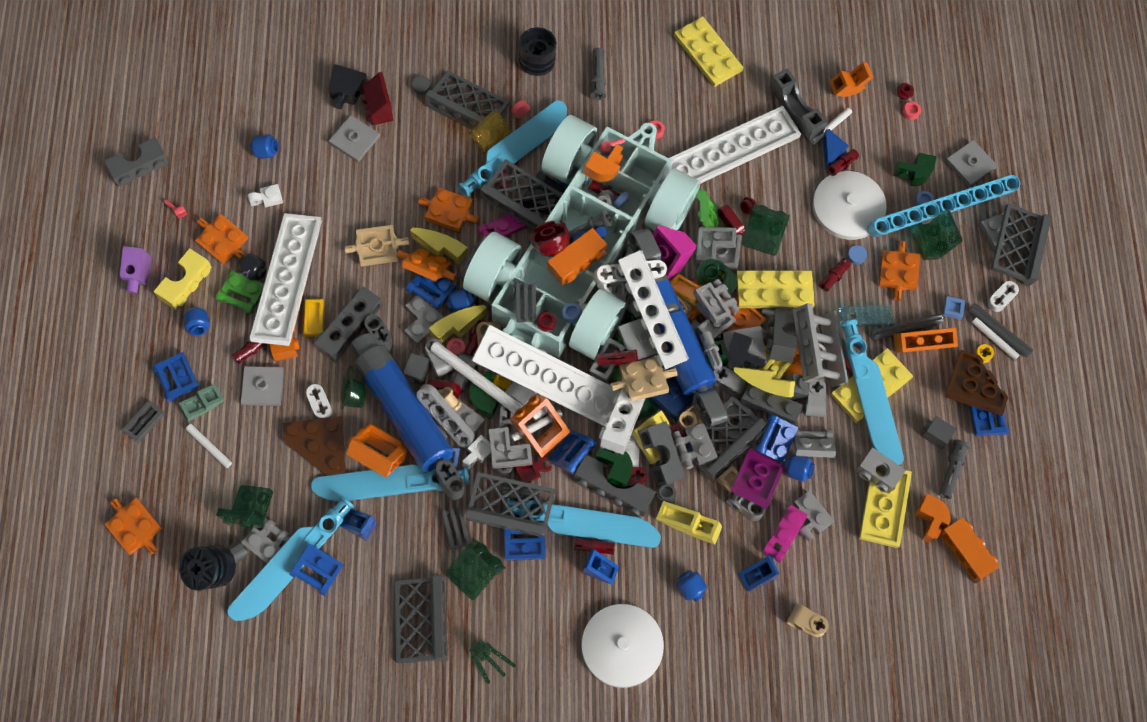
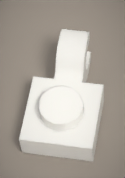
[248,184,283,208]
[462,435,491,470]

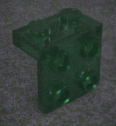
[742,204,790,256]
[909,210,962,261]
[216,485,273,528]
[446,541,506,600]

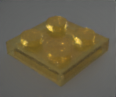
[469,110,512,157]

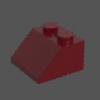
[361,72,394,125]

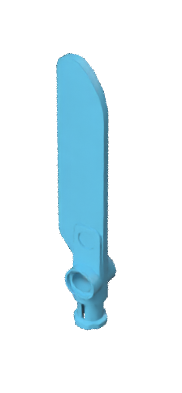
[457,100,567,198]
[840,320,904,465]
[311,465,470,502]
[228,496,355,621]
[505,498,661,548]

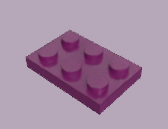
[730,448,784,509]

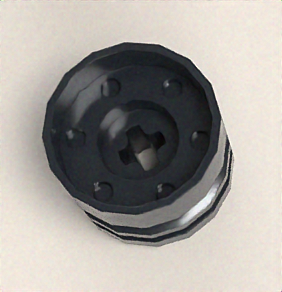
[519,27,557,76]
[179,545,236,591]

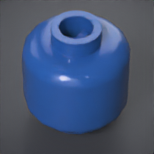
[250,134,279,159]
[447,287,476,312]
[183,307,210,336]
[784,454,815,482]
[677,570,707,602]

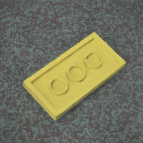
[674,16,743,87]
[736,271,815,308]
[831,348,913,423]
[859,469,912,548]

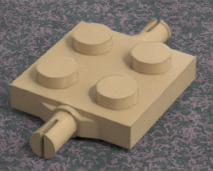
[345,225,409,267]
[611,357,677,402]

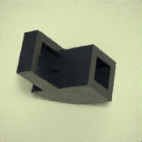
[729,332,766,369]

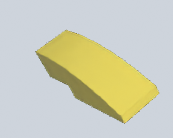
[410,228,468,265]
[429,305,487,343]
[734,367,795,397]
[656,501,722,545]

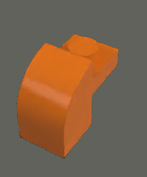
[829,62,874,97]
[583,144,623,182]
[915,493,951,543]

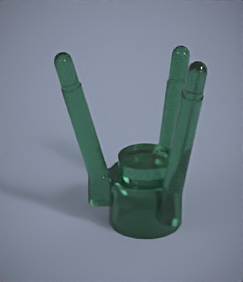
[469,639,516,684]

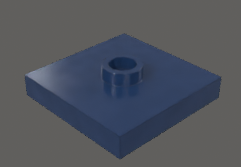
[649,368,694,420]

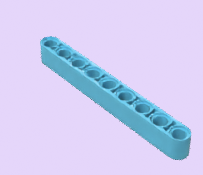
[867,175,1020,237]

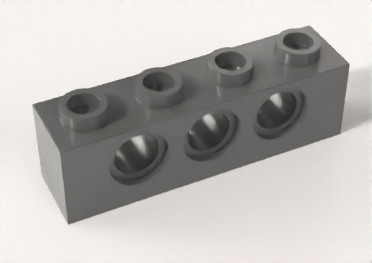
[315,286,383,362]

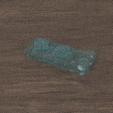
[839,305,894,326]

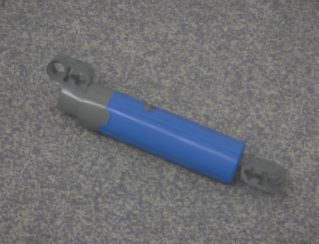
[628,228,728,428]
[352,315,464,500]

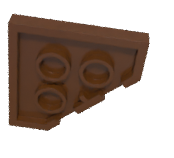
[945,350,1008,416]
[283,416,346,476]

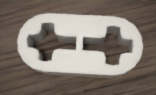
[988,281,1019,312]
[306,384,332,419]

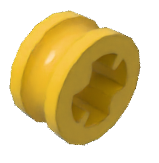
[975,344,994,363]

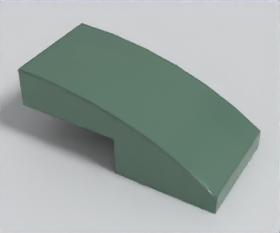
[179,384,224,422]

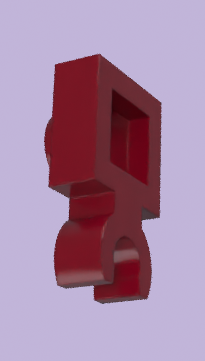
[515,456,552,483]

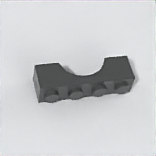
[769,68,827,140]
[574,454,656,517]

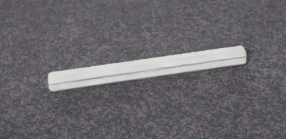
[430,342,523,413]

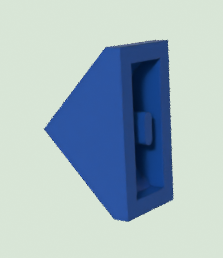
[822,129,849,170]
[340,509,377,541]
[583,549,619,585]
[739,556,779,591]

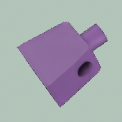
[120,246,152,294]

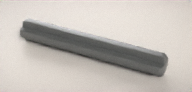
[968,303,1033,358]
[871,314,944,340]

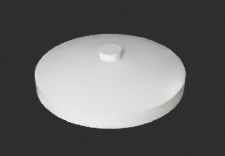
[812,171,886,240]
[582,604,664,688]

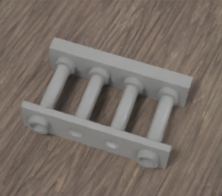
[793,303,848,388]

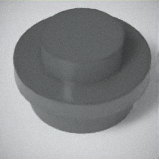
[656,484,676,503]

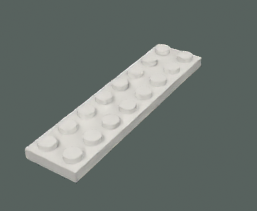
[669,106,801,184]
[250,213,322,346]
[471,325,621,427]

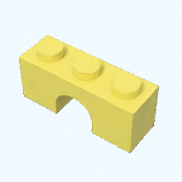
[153,248,212,310]

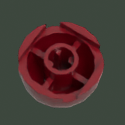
[529,221,569,257]

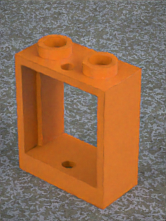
[509,393,570,458]
[346,423,409,478]

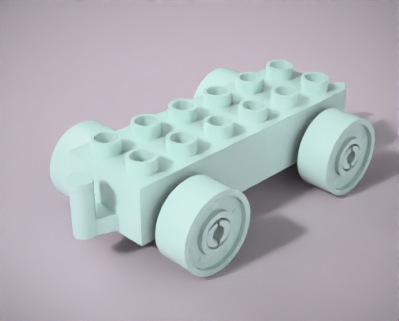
[463,115,701,361]

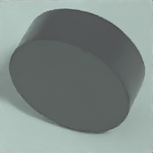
[412,76,431,95]

